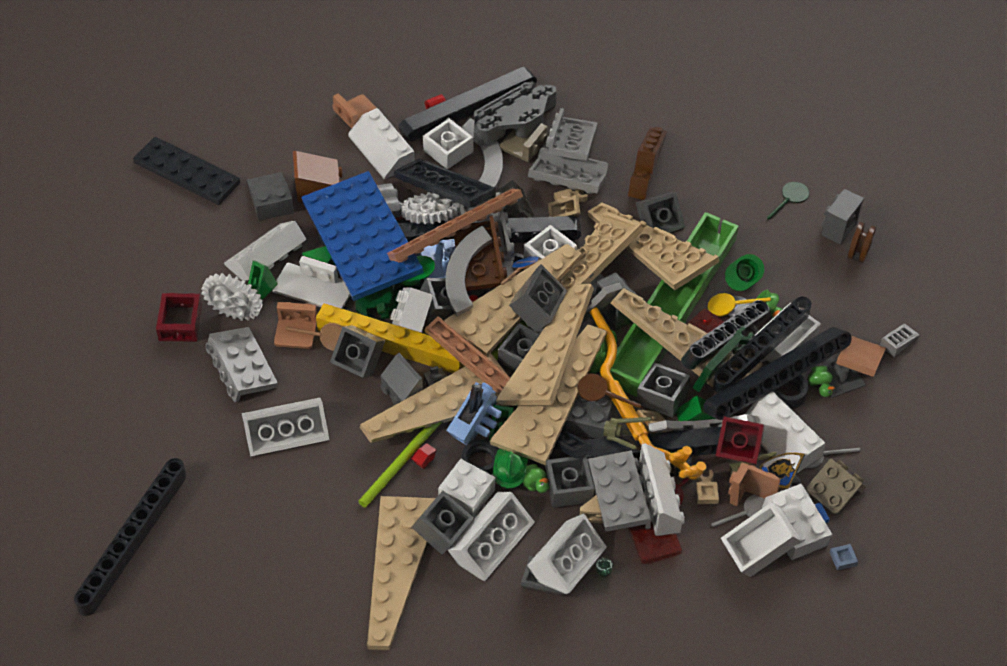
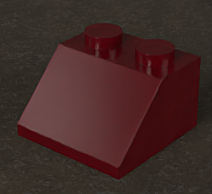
[716,417,764,464]

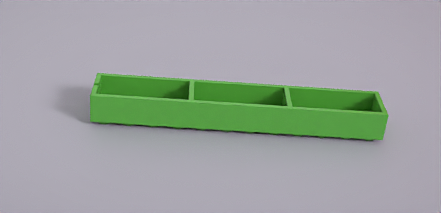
[610,212,739,397]

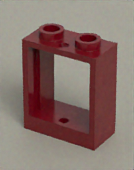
[156,293,202,342]

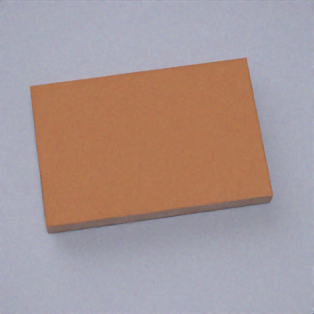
[836,336,886,377]

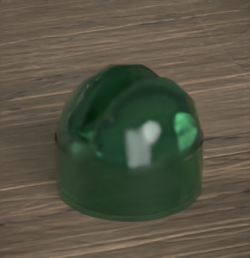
[596,558,613,577]

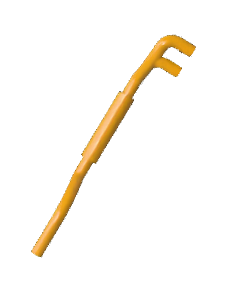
[590,308,706,480]

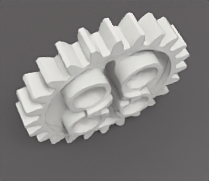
[401,192,460,224]
[201,273,263,321]

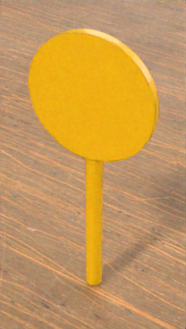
[708,293,771,316]

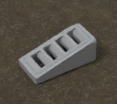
[880,323,919,357]

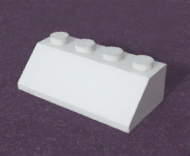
[348,108,415,180]
[224,221,306,280]
[746,391,825,473]
[242,398,330,456]
[639,444,685,536]
[447,492,535,581]
[528,514,607,594]

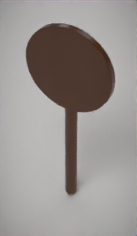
[577,374,642,408]

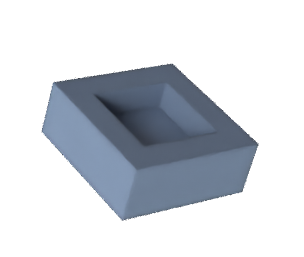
[830,544,858,570]

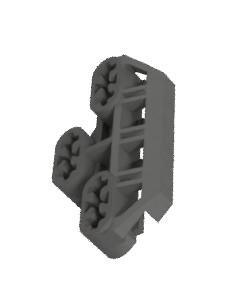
[474,82,557,145]

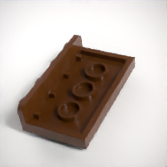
[453,215,507,291]

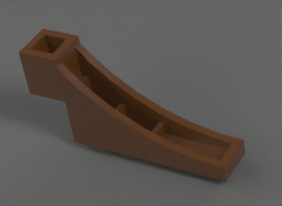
[628,127,667,200]

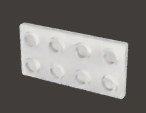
[272,256,350,309]

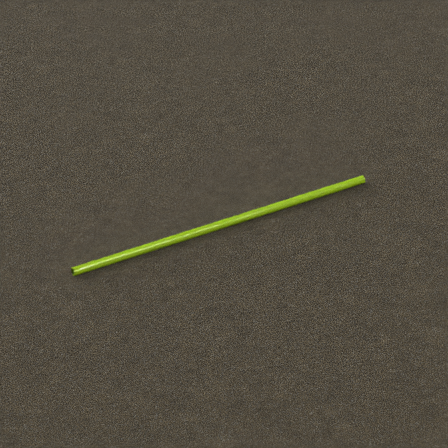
[358,319,528,508]

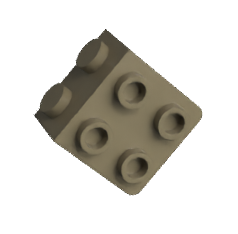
[500,123,548,163]
[806,458,867,514]

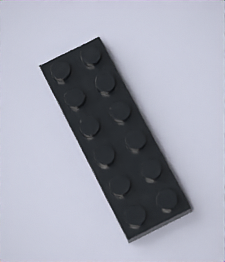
[133,136,241,205]
[394,158,496,208]

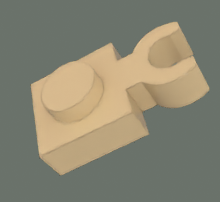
[554,189,588,202]
[696,470,719,504]

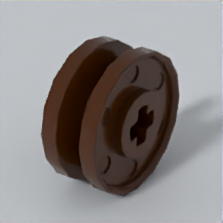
[847,221,876,263]

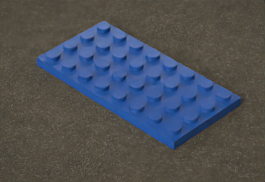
[301,171,424,301]

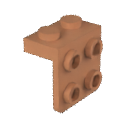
[332,93,376,129]
[274,302,317,349]
[728,462,780,506]

